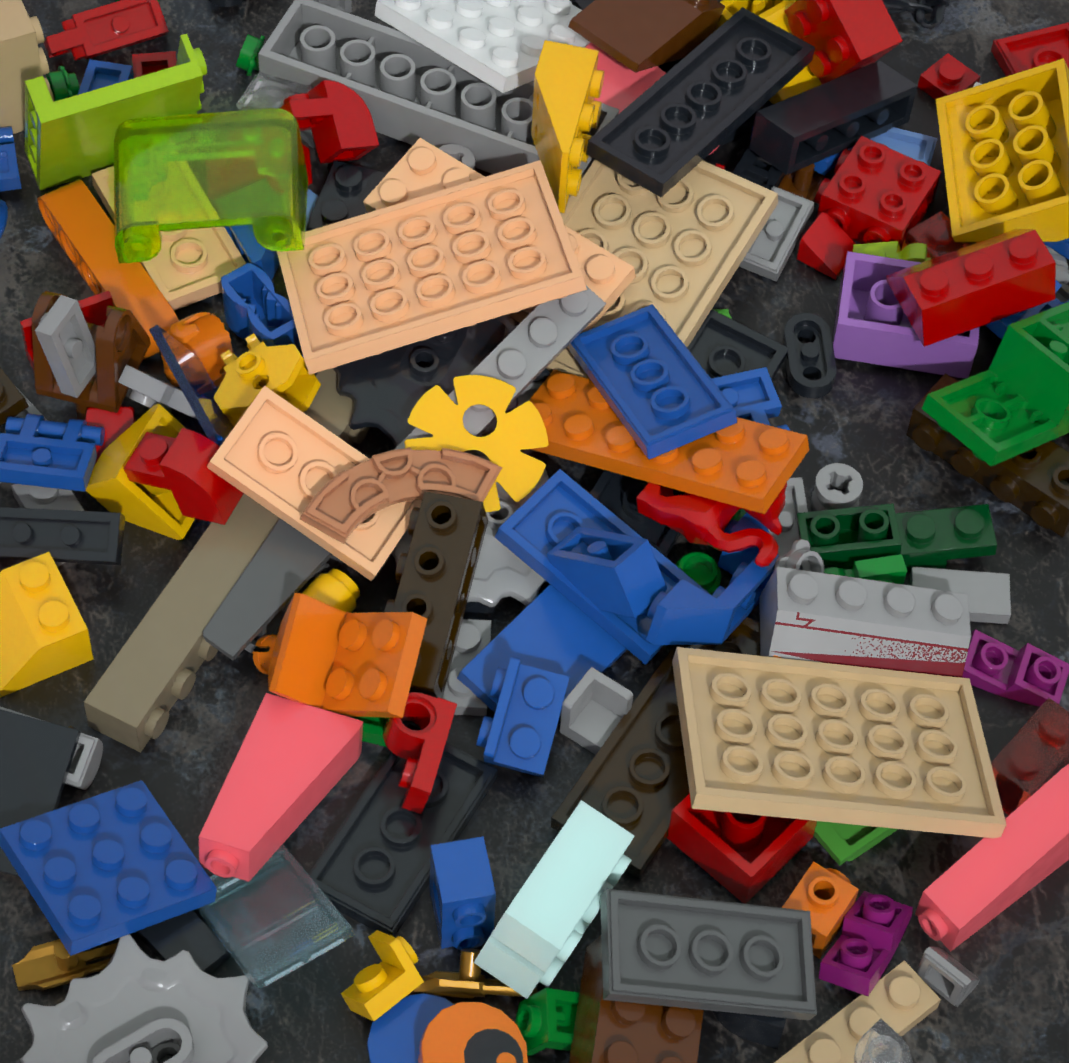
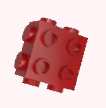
[815,136,941,248]

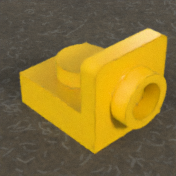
[340,930,424,1021]

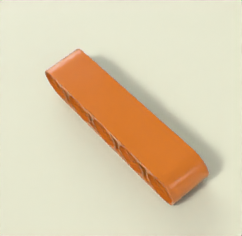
[37,179,179,360]

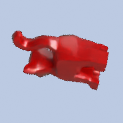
[636,482,787,567]

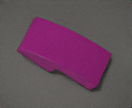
[962,629,1069,709]
[819,891,913,996]

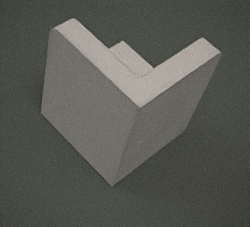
[560,667,633,755]

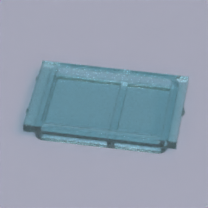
[198,844,355,989]

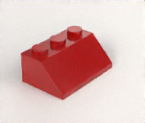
[886,229,1056,347]

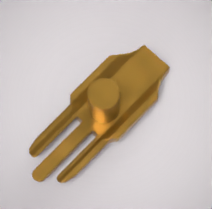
[12,939,118,991]
[414,949,538,998]

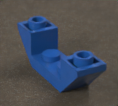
[646,513,779,645]

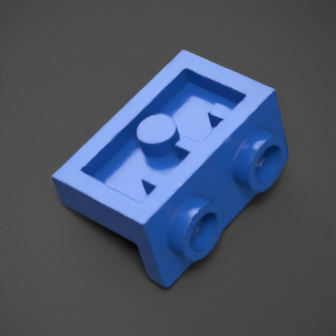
[476,656,570,778]

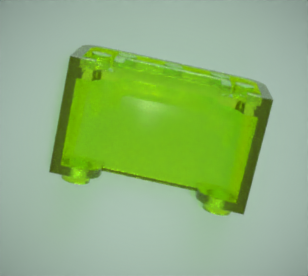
[114,108,308,263]

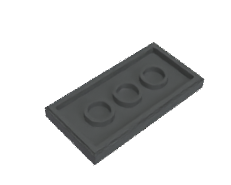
[600,889,817,1020]

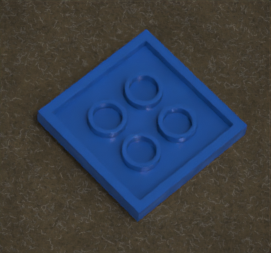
[0,780,217,956]

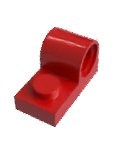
[383,692,457,814]

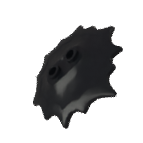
[333,314,550,448]

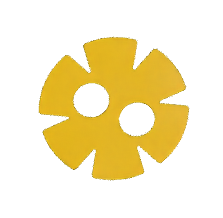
[404,375,549,512]

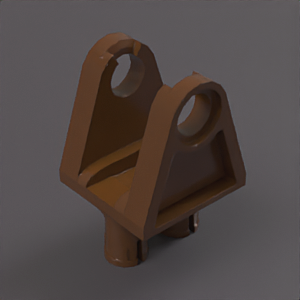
[32,291,151,420]

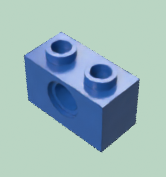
[430,836,496,950]

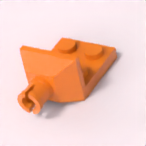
[253,593,427,718]

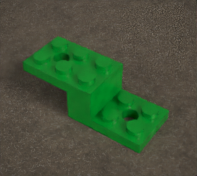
[921,302,1069,467]

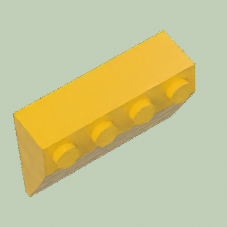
[936,58,1069,242]

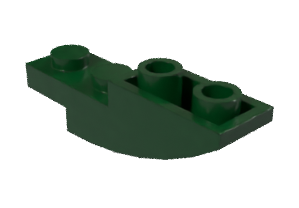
[796,503,997,572]

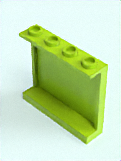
[25,34,207,191]

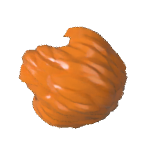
[161,312,234,389]

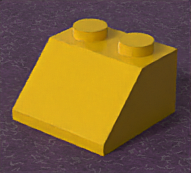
[0,552,94,698]

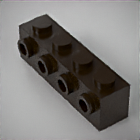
[906,373,1069,537]
[384,491,488,698]

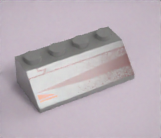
[759,566,971,678]

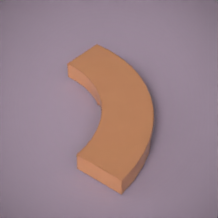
[300,447,502,544]

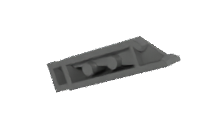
[203,519,343,660]

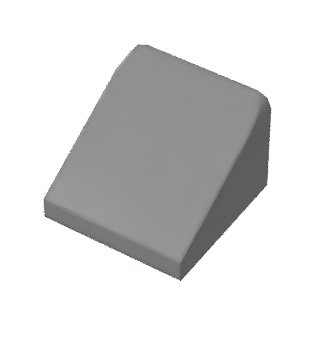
[916,946,980,1007]

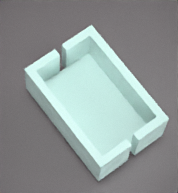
[473,800,635,999]

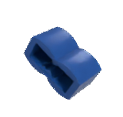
[221,263,303,357]

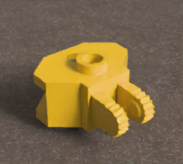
[213,333,321,427]

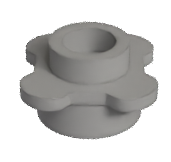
[775,539,824,573]

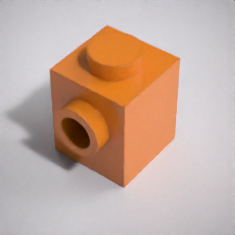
[782,861,859,959]

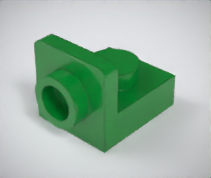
[515,988,580,1056]

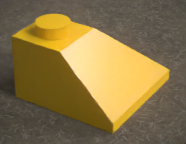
[86,404,195,540]

